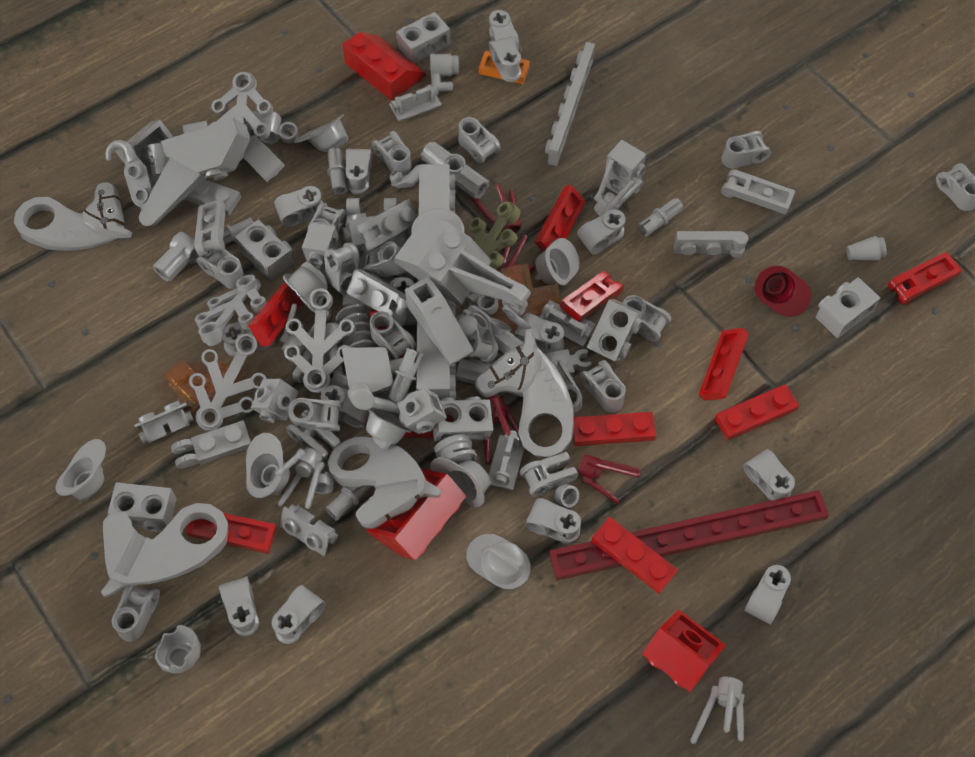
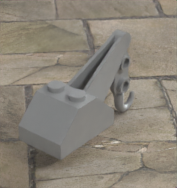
[105,118,251,227]
[394,216,533,329]

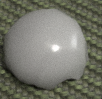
[155,625,201,673]

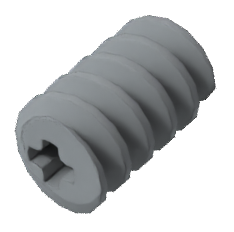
[336,304,376,348]

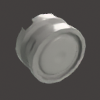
[434,434,477,463]

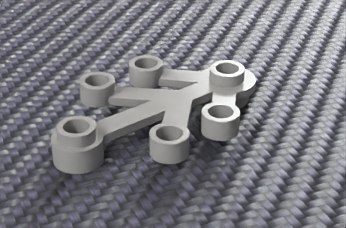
[209,72,273,160]
[195,274,267,346]
[284,288,356,393]
[189,334,267,431]

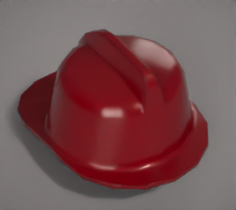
[754,265,812,317]

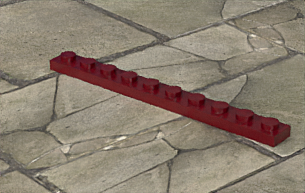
[549,490,829,581]

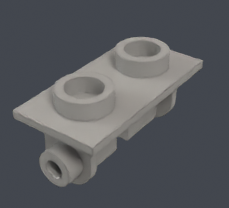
[389,85,442,122]
[540,300,595,346]
[134,401,194,443]
[489,430,524,490]
[280,505,338,556]

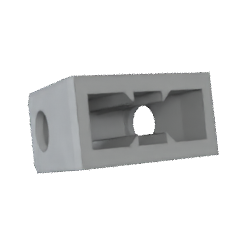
[342,347,403,396]

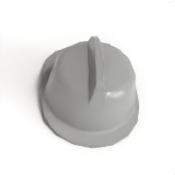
[294,114,349,152]
[534,238,579,286]
[283,262,331,318]
[366,408,412,449]
[246,433,290,498]
[55,439,106,502]
[431,457,493,507]
[467,534,530,589]

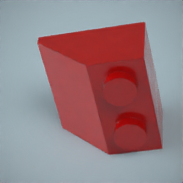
[642,609,726,692]

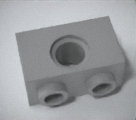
[816,277,880,339]

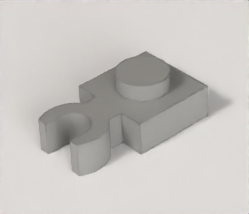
[545,349,591,377]

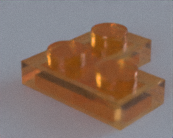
[501,263,561,318]
[162,359,238,413]

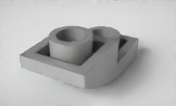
[243,135,285,182]

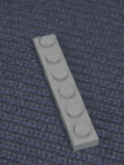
[545,42,595,166]

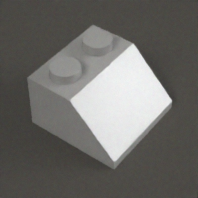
[115,120,173,188]

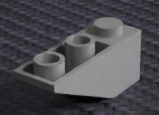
[405,276,474,366]

